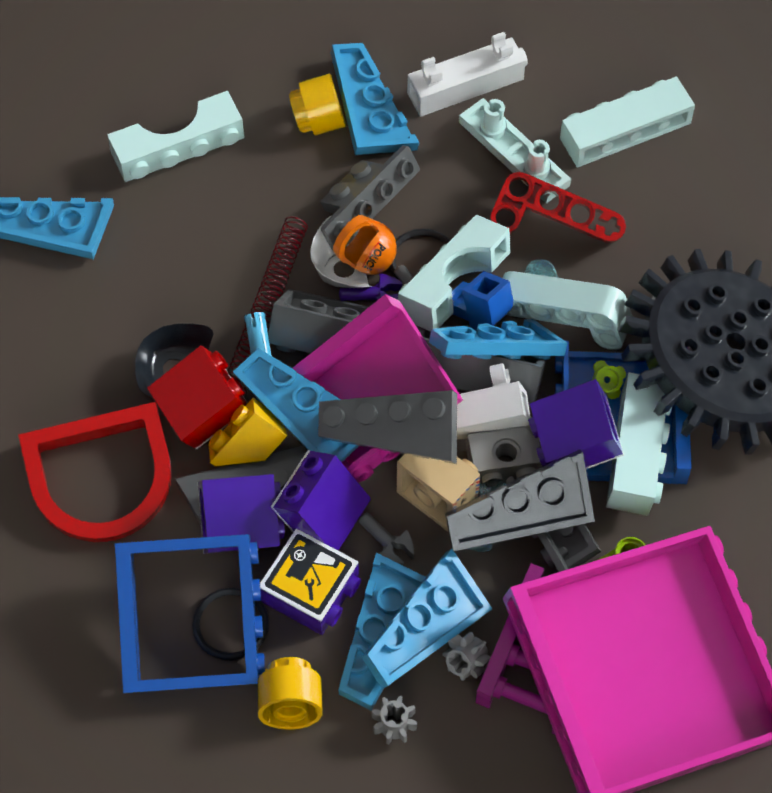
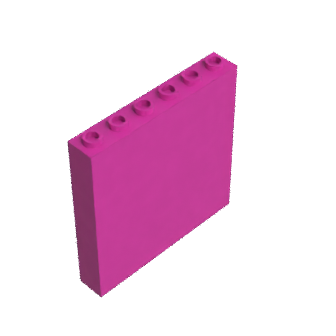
[503,526,772,793]

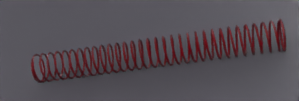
[228,217,308,396]

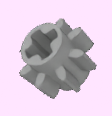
[443,632,491,681]
[372,696,417,745]

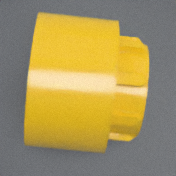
[289,73,346,136]
[258,657,322,730]

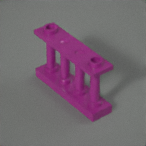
[475,563,555,735]

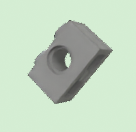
[466,425,542,488]

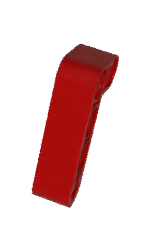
[491,172,626,243]

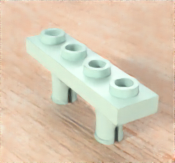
[459,98,571,204]

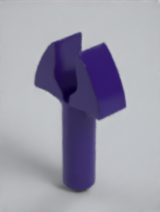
[339,274,403,301]

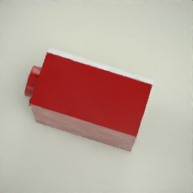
[147,345,248,449]

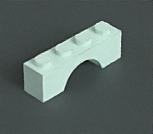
[107,91,244,182]
[398,215,511,331]

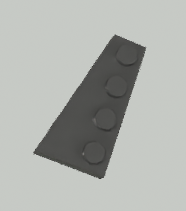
[318,390,457,464]
[176,446,308,525]

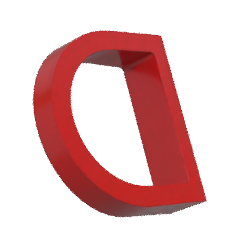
[18,402,172,542]

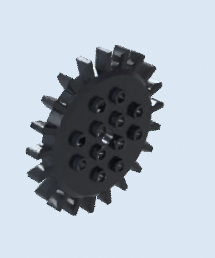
[619,249,772,455]

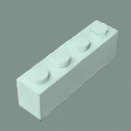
[560,76,695,168]
[606,372,672,516]

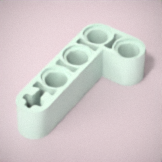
[502,271,633,350]

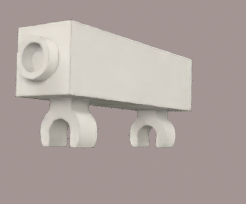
[407,32,528,117]
[457,363,531,440]

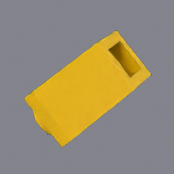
[208,397,287,466]

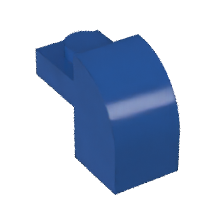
[452,271,513,331]

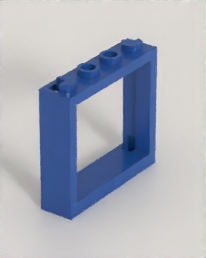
[115,534,265,693]

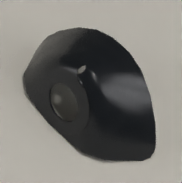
[135,323,214,396]

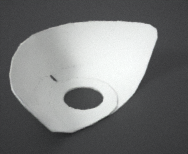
[310,216,372,288]

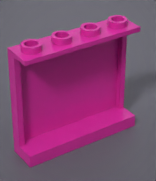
[292,294,463,483]

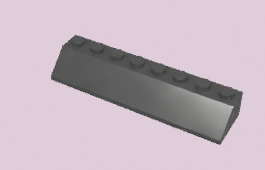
[268,288,547,406]

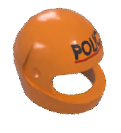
[333,215,397,275]

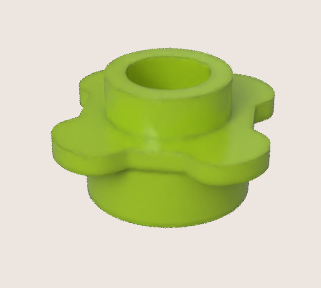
[591,360,626,399]

